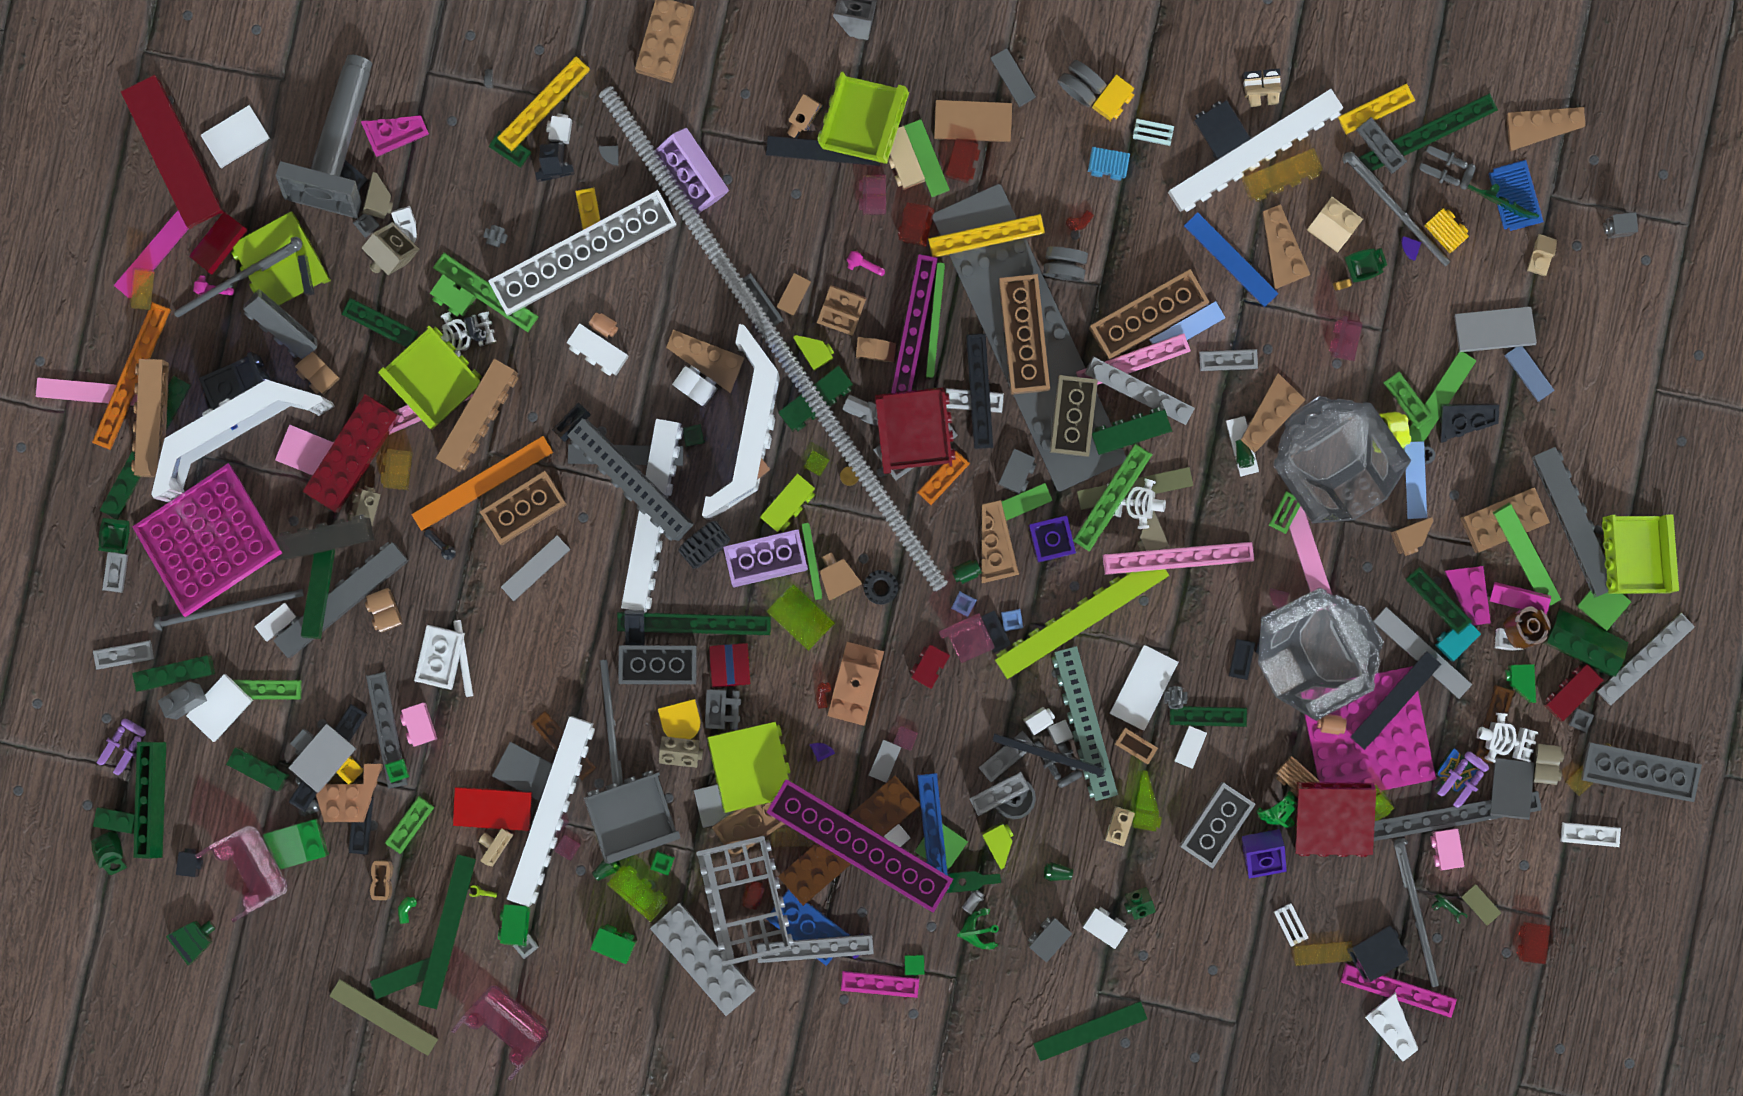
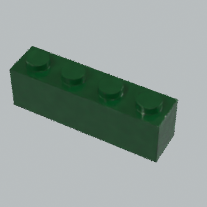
[778,366,853,432]
[1092,407,1172,455]
[132,655,216,692]

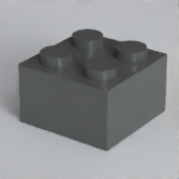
[1027,916,1072,963]

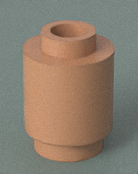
[589,312,618,339]
[1317,714,1347,735]

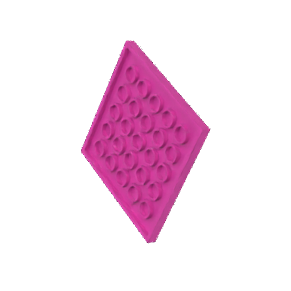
[132,463,282,617]
[1300,666,1436,792]

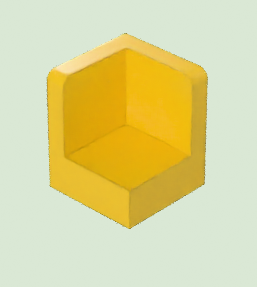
[336,756,364,785]

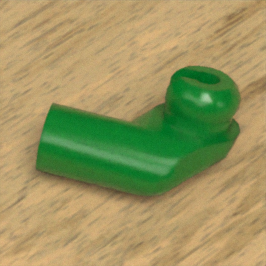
[398,897,417,924]

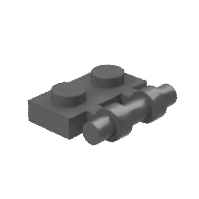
[705,690,741,730]

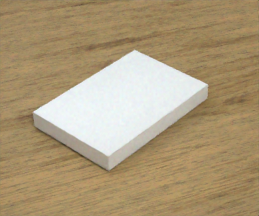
[201,105,270,168]
[414,625,465,690]
[186,674,253,742]

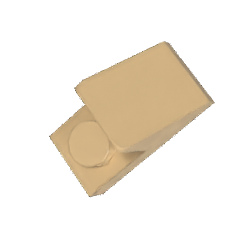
[1527,234,1557,276]

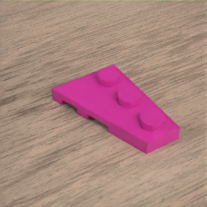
[361,116,429,157]
[1444,566,1491,625]

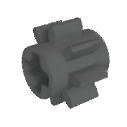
[483,225,508,248]
[1164,686,1187,709]

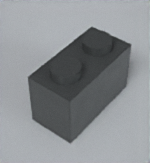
[1603,212,1638,239]
[998,449,1037,494]
[158,682,207,720]

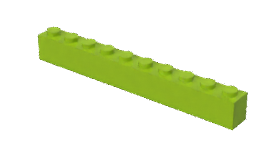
[995,569,1169,679]

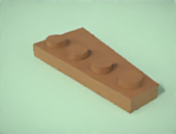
[1262,204,1310,290]
[666,330,745,393]

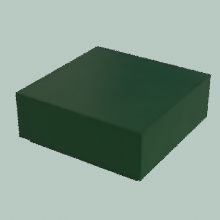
[683,424,705,447]

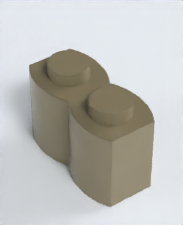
[1533,743,1564,785]

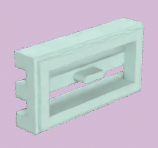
[1133,119,1174,146]

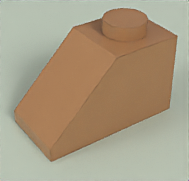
[856,337,896,362]

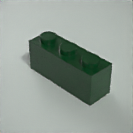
[226,747,290,792]

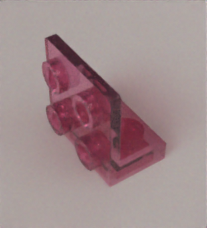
[1329,316,1362,362]
[939,613,994,663]

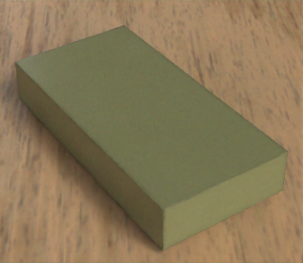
[1461,884,1501,926]

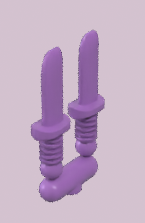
[97,718,146,775]
[1437,752,1489,808]

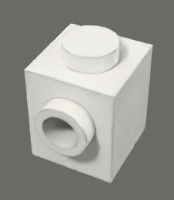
[546,114,572,144]

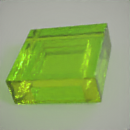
[804,451,830,476]

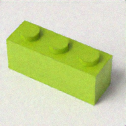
[760,474,816,533]

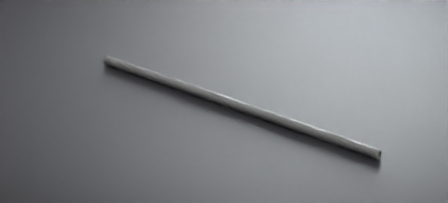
[599,86,948,591]

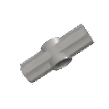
[843,395,878,426]

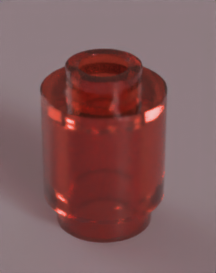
[742,881,765,910]

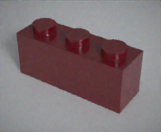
[1544,664,1604,721]

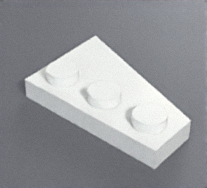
[1365,993,1418,1061]

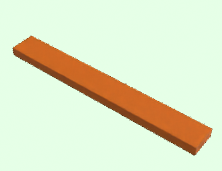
[92,302,171,450]
[411,436,554,531]

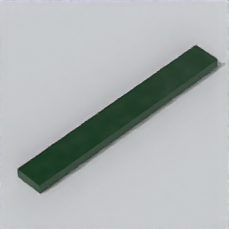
[1358,93,1498,177]
[617,612,771,635]
[418,854,477,1010]

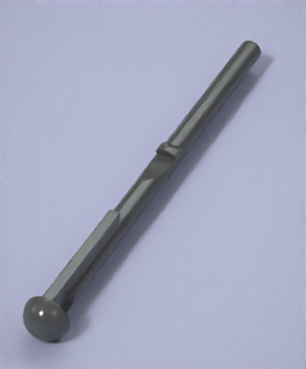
[1342,152,1451,267]
[174,237,302,317]
[153,589,304,630]
[600,659,623,786]
[1394,838,1439,987]

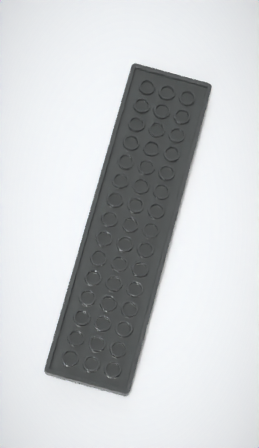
[932,184,1126,492]

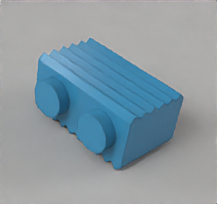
[1087,147,1130,181]

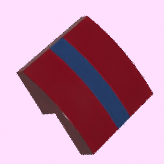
[709,643,751,687]

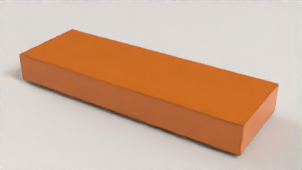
[917,451,970,505]

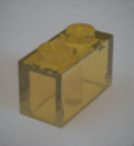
[130,267,154,310]
[381,449,413,491]

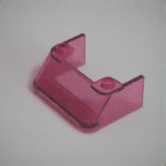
[195,826,288,922]
[451,986,549,1081]

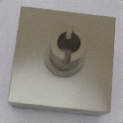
[362,222,419,275]

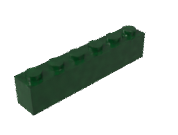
[133,742,166,859]

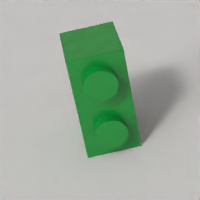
[498,905,531,947]

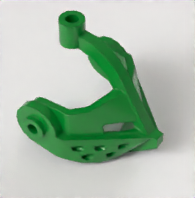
[1257,791,1297,828]
[957,908,999,950]

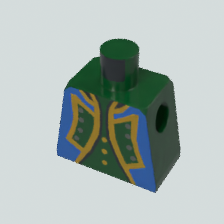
[1433,748,1478,793]

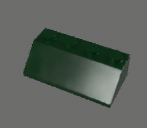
[1543,608,1629,677]

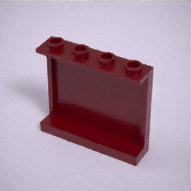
[875,387,956,474]
[1294,782,1376,857]

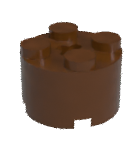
[1503,606,1550,649]

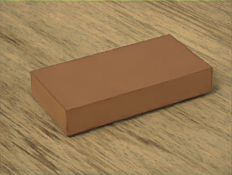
[777,273,811,316]

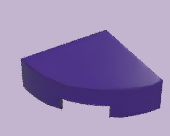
[1401,236,1421,261]
[810,743,835,762]

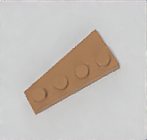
[1507,107,1585,151]
[1241,373,1306,453]
[982,500,1019,583]

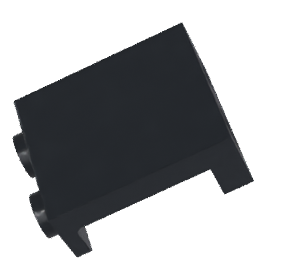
[1193,100,1251,161]
[1346,926,1409,983]

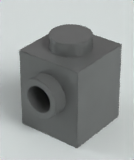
[290,729,315,756]

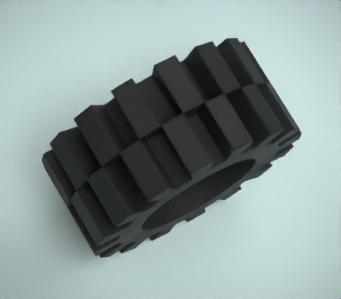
[864,570,898,605]

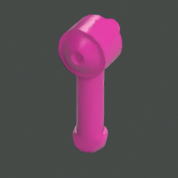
[847,251,885,276]
[193,275,234,296]

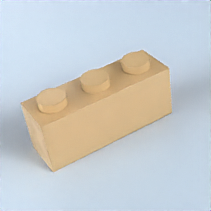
[888,126,925,190]

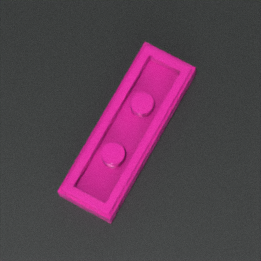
[1490,582,1551,615]

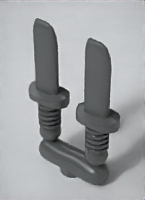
[1419,145,1476,190]
[1034,741,1082,788]

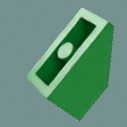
[1505,664,1536,703]

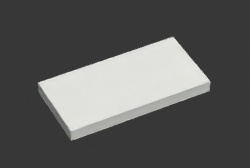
[1109,645,1178,731]

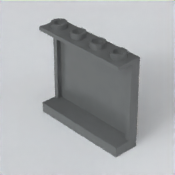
[583,770,681,864]

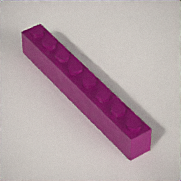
[891,254,937,393]

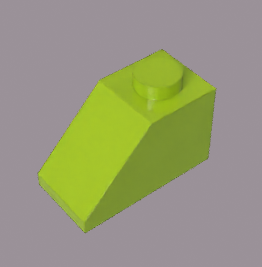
[793,335,834,371]

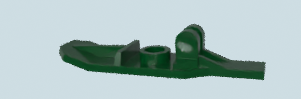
[1467,184,1539,219]
[946,871,1001,893]

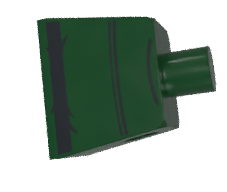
[166,920,216,966]

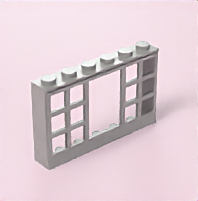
[696,836,794,966]

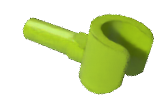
[469,885,497,898]

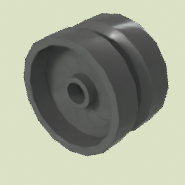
[1057,60,1107,107]
[1043,247,1088,281]
[996,777,1036,819]

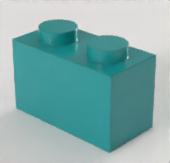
[1435,624,1481,661]

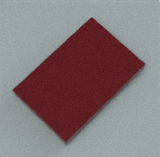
[189,212,247,275]

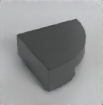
[484,69,493,88]
[599,146,619,166]

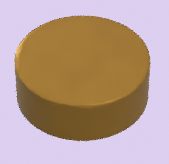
[1332,278,1353,291]
[840,467,859,486]

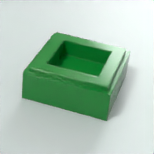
[385,759,410,783]
[650,851,675,875]
[905,955,925,975]

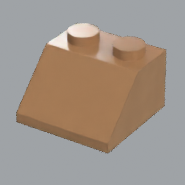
[1391,517,1433,556]

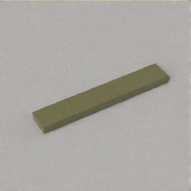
[1077,467,1193,510]
[330,979,439,1056]

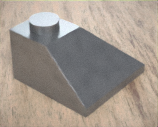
[833,0,877,40]

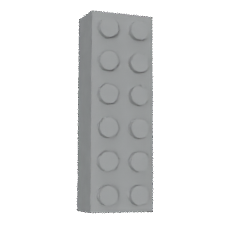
[650,902,756,1016]

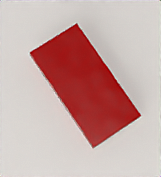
[453,787,532,831]

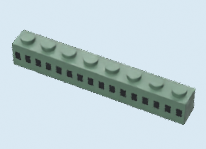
[1051,646,1118,801]

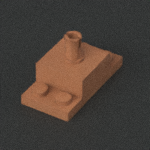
[827,642,884,726]

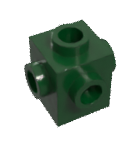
[1124,887,1156,920]

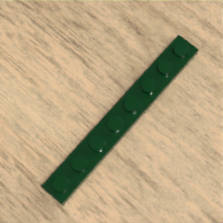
[100,376,191,520]

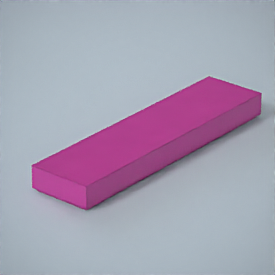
[841,971,919,998]

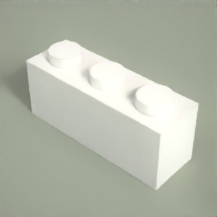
[567,324,629,376]

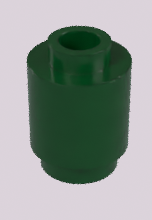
[952,559,982,584]

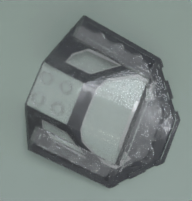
[1274,396,1411,524]
[1258,588,1384,721]

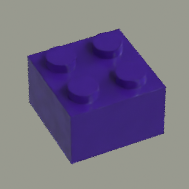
[1029,516,1076,563]

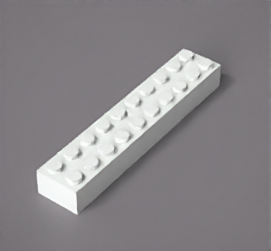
[489,190,676,316]

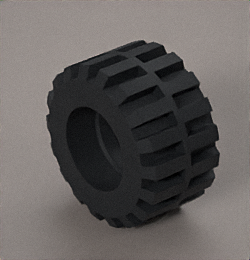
[678,521,730,569]

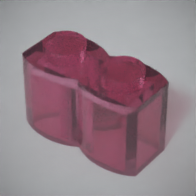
[859,175,886,215]

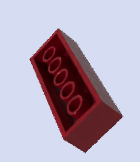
[303,394,401,513]

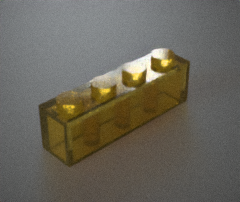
[1242,148,1323,202]

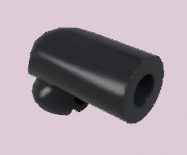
[464,317,487,342]

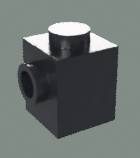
[176,848,203,877]

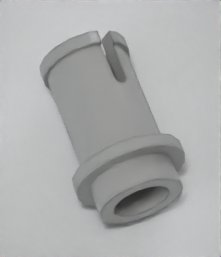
[962,890,985,914]

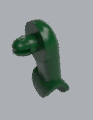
[1431,894,1468,924]

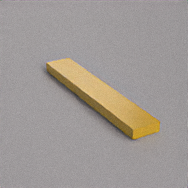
[497,56,590,152]
[928,214,1045,257]

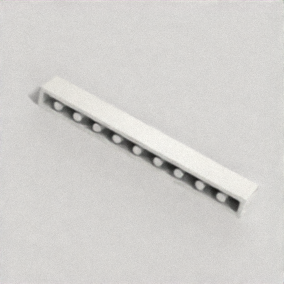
[1168,89,1343,212]
[621,419,683,612]
[507,716,595,907]

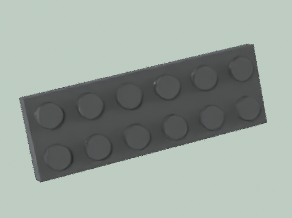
[1581,742,1702,802]

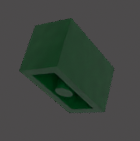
[93,807,135,834]

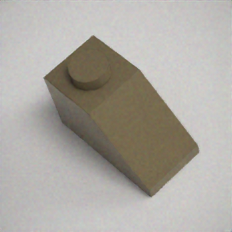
[362,172,393,219]
[1137,511,1169,551]

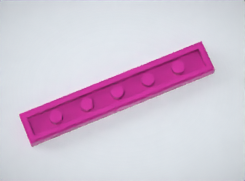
[114,211,189,299]
[1340,964,1457,1018]

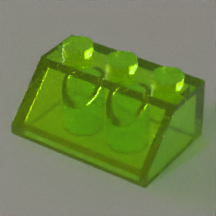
[766,584,835,651]
[607,865,668,922]

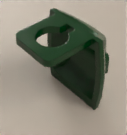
[1345,248,1387,283]
[98,518,130,554]
[91,831,127,875]

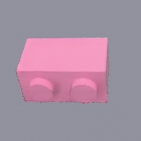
[400,703,438,747]
[1430,828,1464,870]

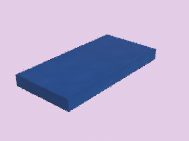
[766,889,850,966]

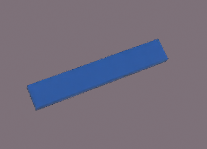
[1184,212,1279,307]
[918,773,949,889]

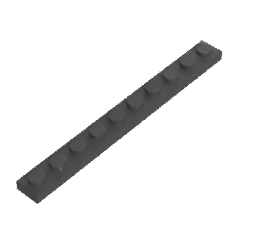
[1374,791,1542,841]

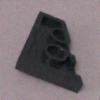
[1439,403,1499,443]

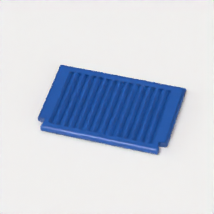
[1488,160,1544,231]

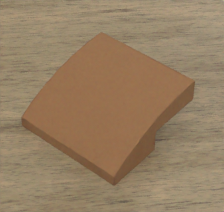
[817,285,867,336]

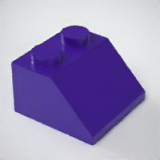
[1242,829,1287,879]

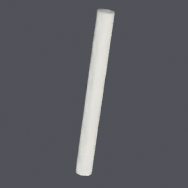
[453,620,473,697]

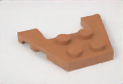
[316,764,383,822]

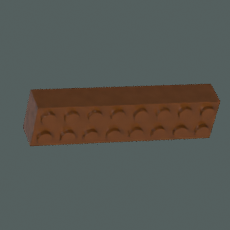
[778,776,920,906]

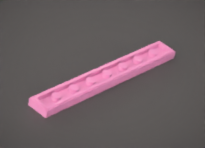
[1103,542,1254,575]

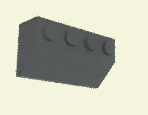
[243,289,317,359]

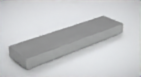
[501,535,571,601]

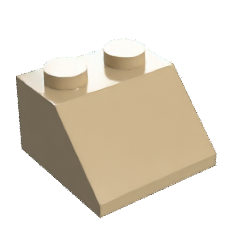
[1307,197,1363,253]

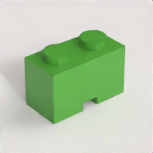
[430,275,476,317]

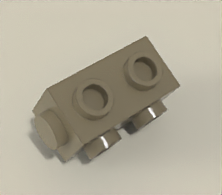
[347,486,381,531]
[659,736,703,768]

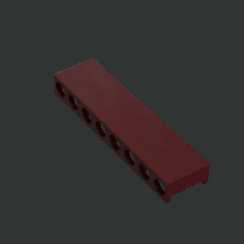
[121,75,224,229]

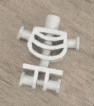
[440,312,497,357]
[1107,478,1166,529]
[1477,713,1538,763]

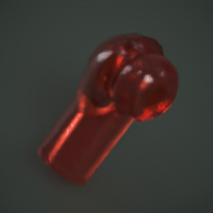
[1066,210,1094,230]
[816,682,831,709]

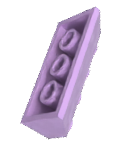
[656,128,729,214]
[723,530,808,588]

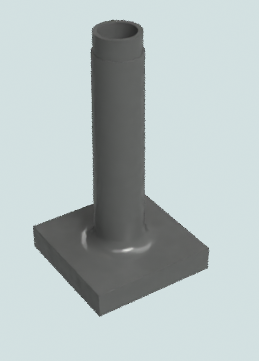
[276,55,372,219]

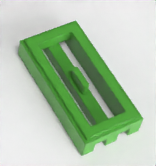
[1269,491,1300,534]

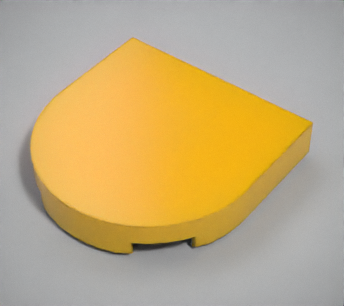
[658,699,701,739]

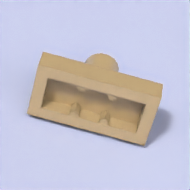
[479,828,513,867]

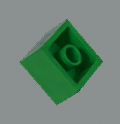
[591,924,638,964]

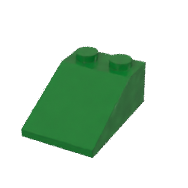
[263,819,329,871]

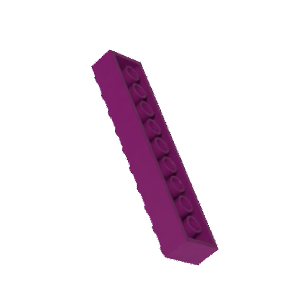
[766,779,953,913]

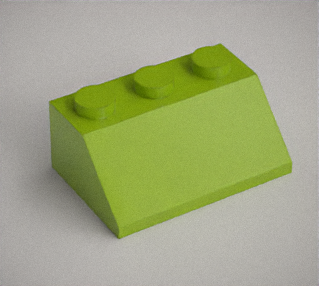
[981,822,1014,869]

